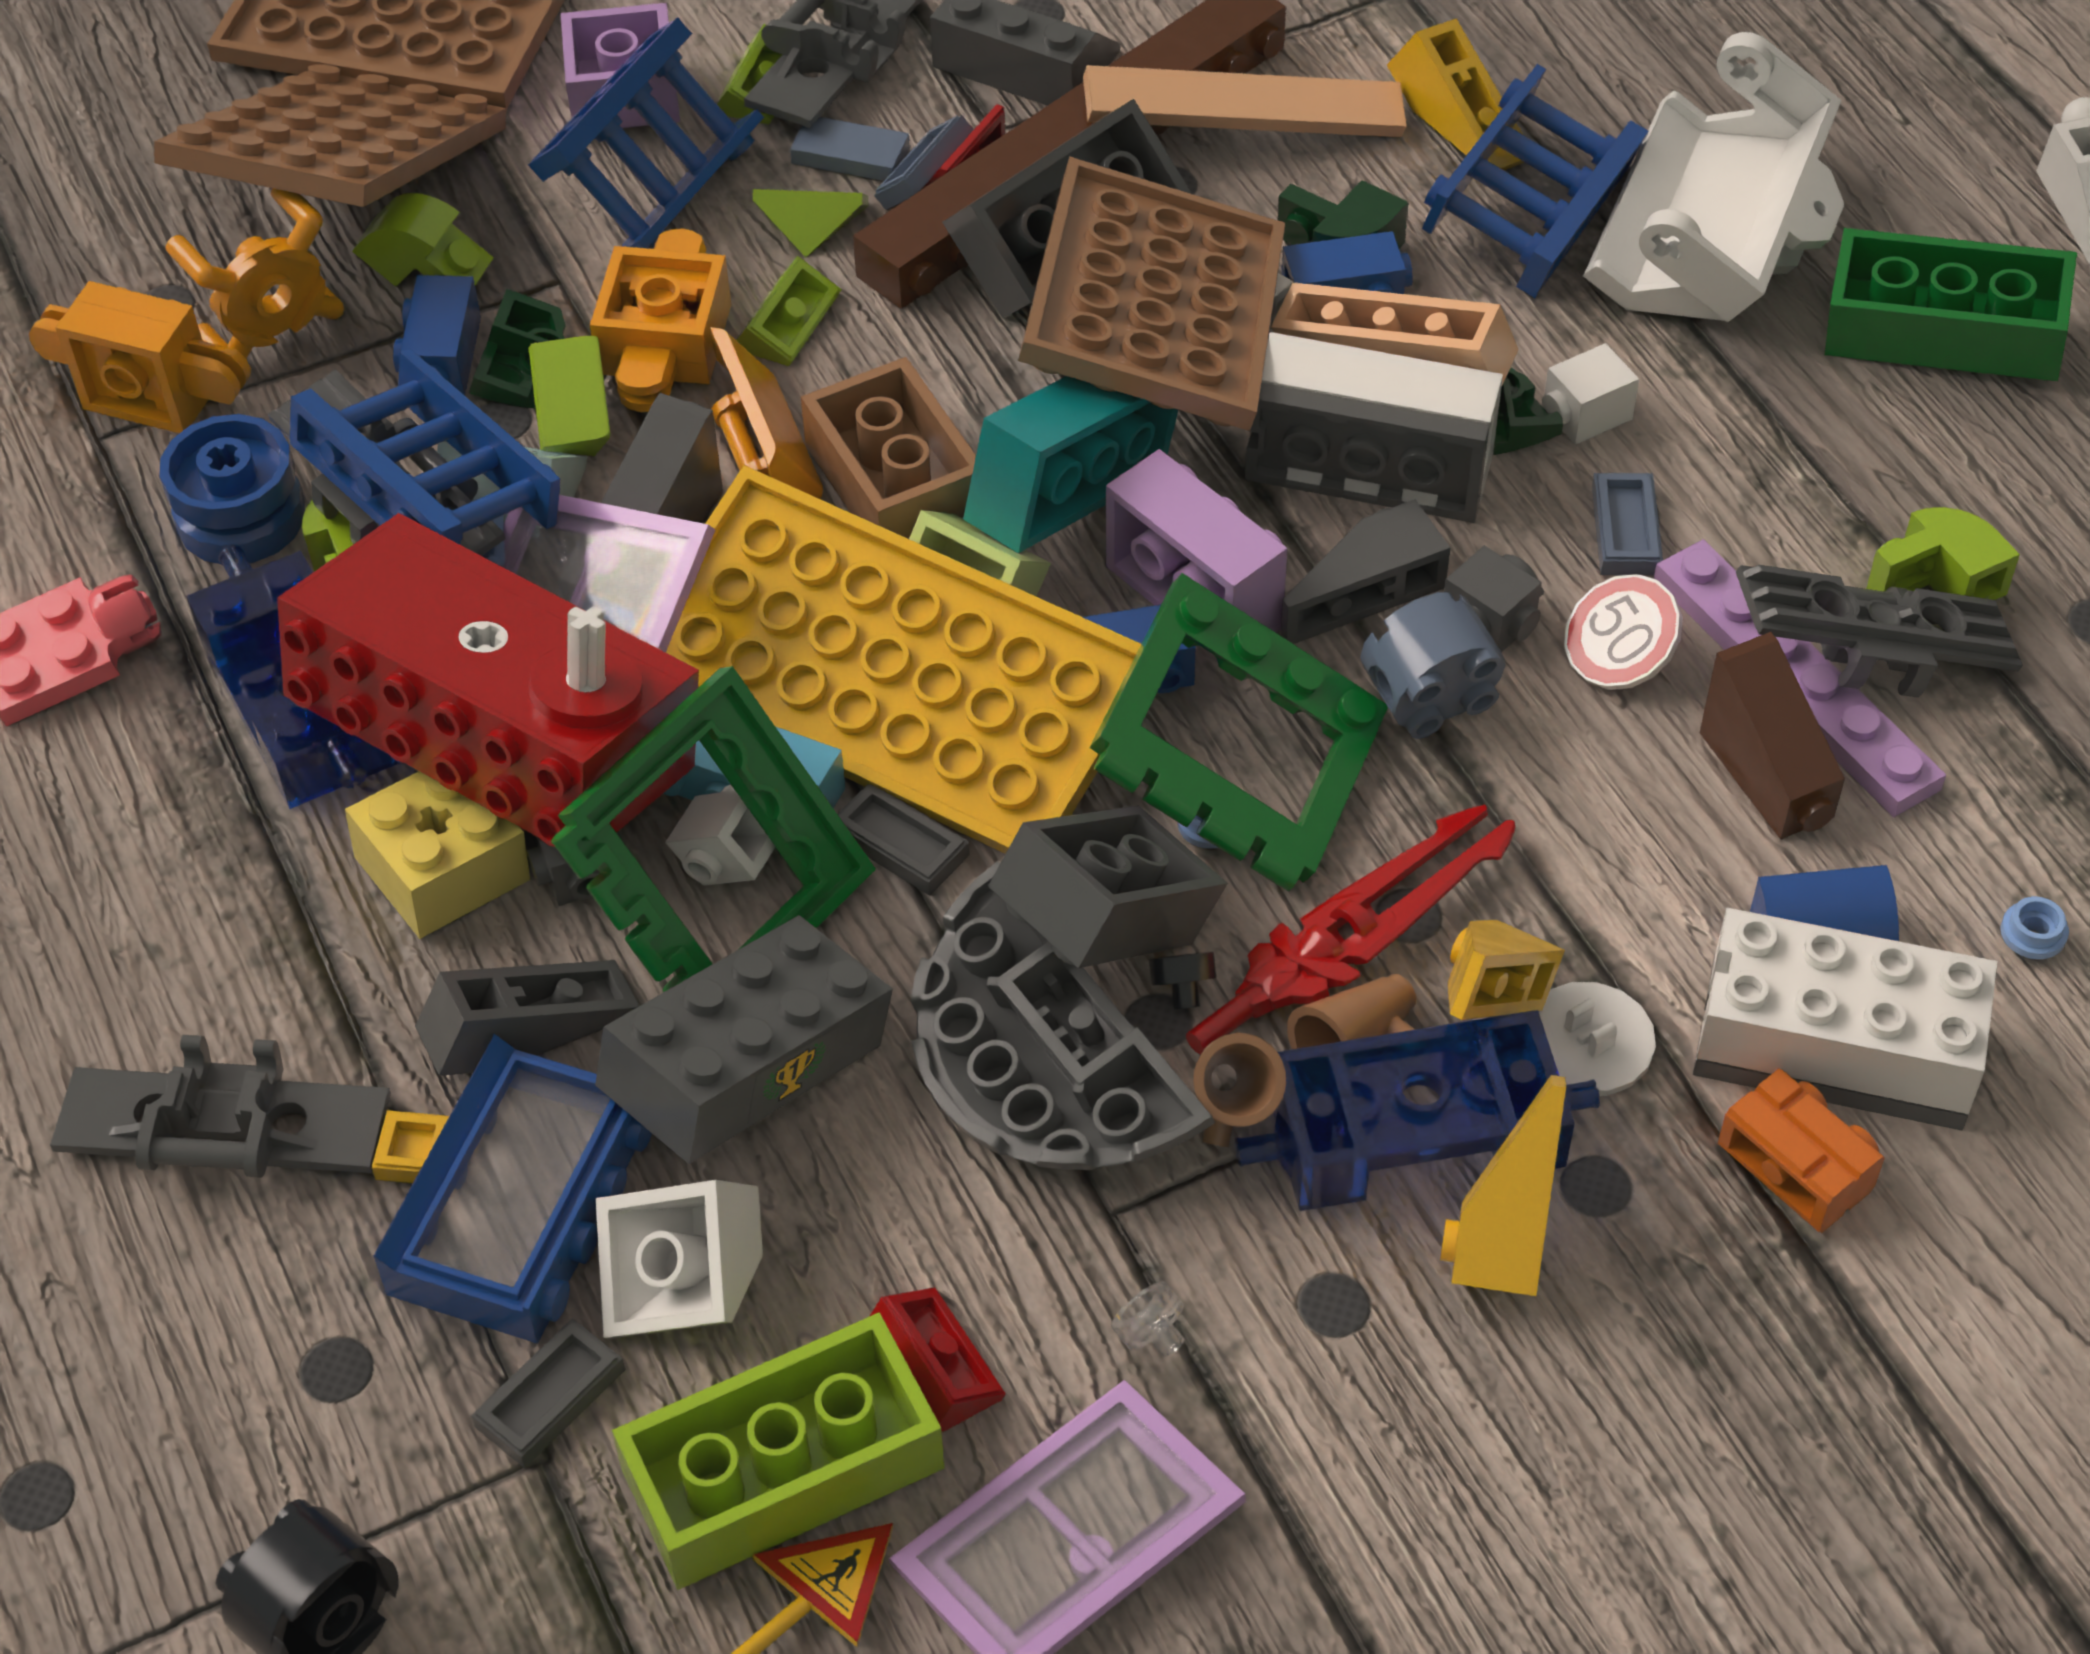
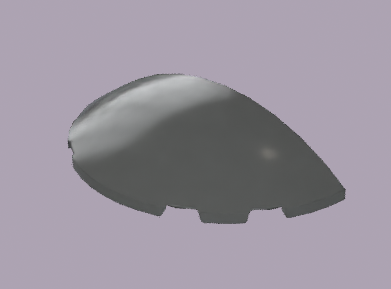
[911,861,1215,1170]

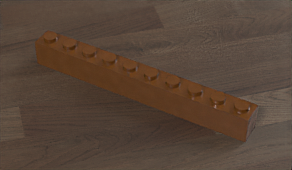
[853,0,1286,309]

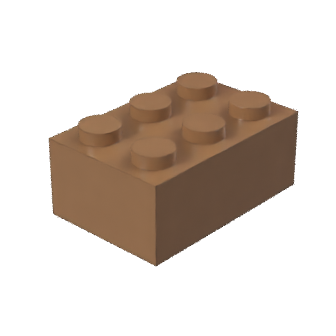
[801,357,976,539]

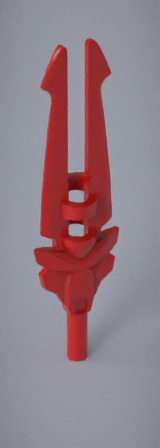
[1186,804,1516,1055]

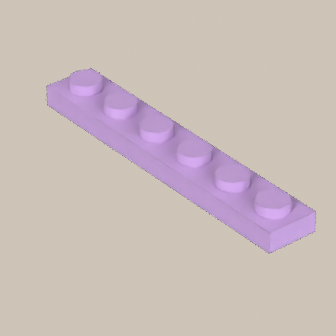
[1654,539,1946,818]

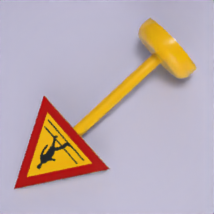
[731,1523,893,1654]

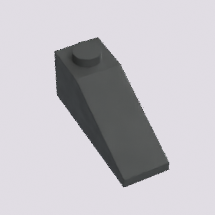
[1281,499,1450,644]
[415,960,639,1076]

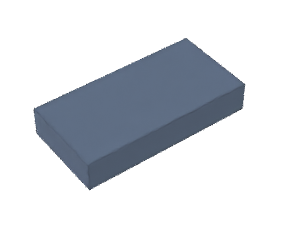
[874,115,974,210]
[790,117,910,181]
[1592,473,1663,575]

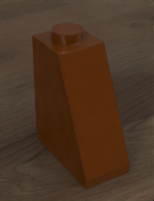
[1699,632,1845,840]

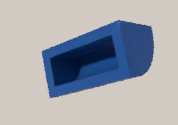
[1750,865,1899,941]

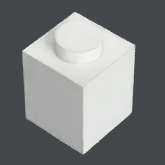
[1542,343,1639,445]

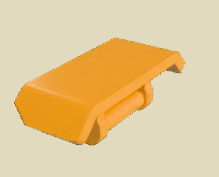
[710,328,823,499]

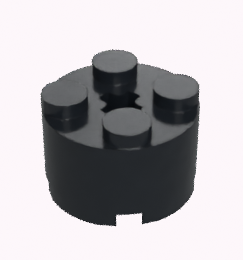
[216,1499,399,1654]

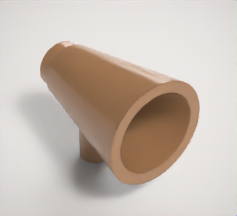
[1287,974,1429,1087]
[1193,1033,1286,1148]

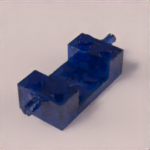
[186,545,402,809]
[1235,1010,1600,1211]

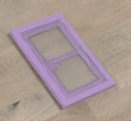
[503,495,715,652]
[889,1380,1246,1654]

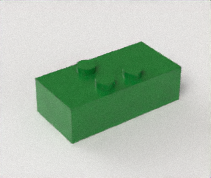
[1824,228,2077,381]

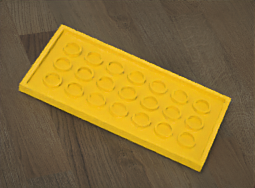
[632,465,1141,854]

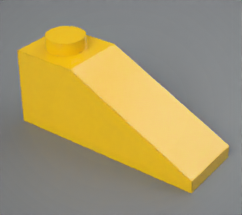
[1386,18,1525,170]
[1447,920,1565,1020]
[1440,1075,1566,1296]

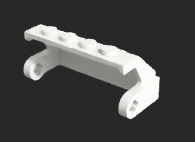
[1583,32,1844,322]

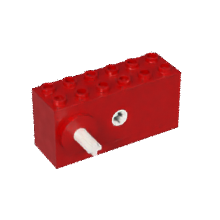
[277,513,699,847]

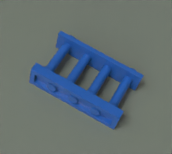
[528,17,764,249]
[1421,64,1649,298]
[290,348,561,545]

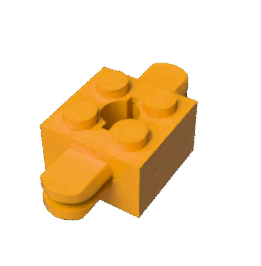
[590,228,731,412]
[29,281,251,434]

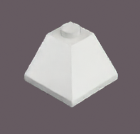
[596,1180,763,1339]

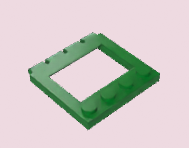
[1089,573,1388,892]
[551,666,876,992]

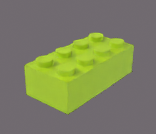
[612,1312,945,1590]

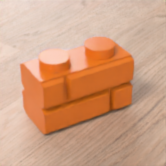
[1718,1068,1885,1233]

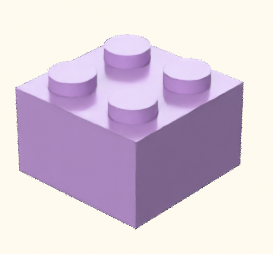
[560,3,680,128]

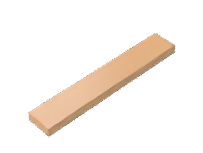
[1083,65,1407,137]

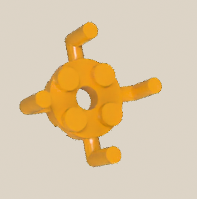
[166,188,344,359]

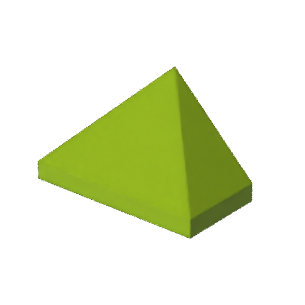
[753,189,869,258]

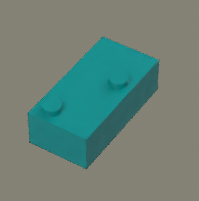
[963,376,1178,554]

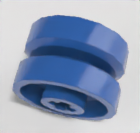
[159,414,305,566]

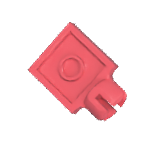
[0,575,162,727]

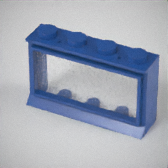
[373,1034,652,1344]

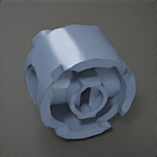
[1360,592,1506,739]

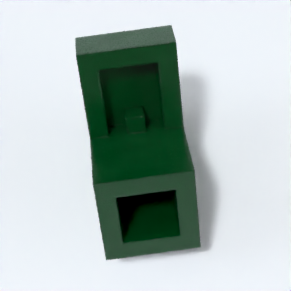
[1277,180,1409,249]

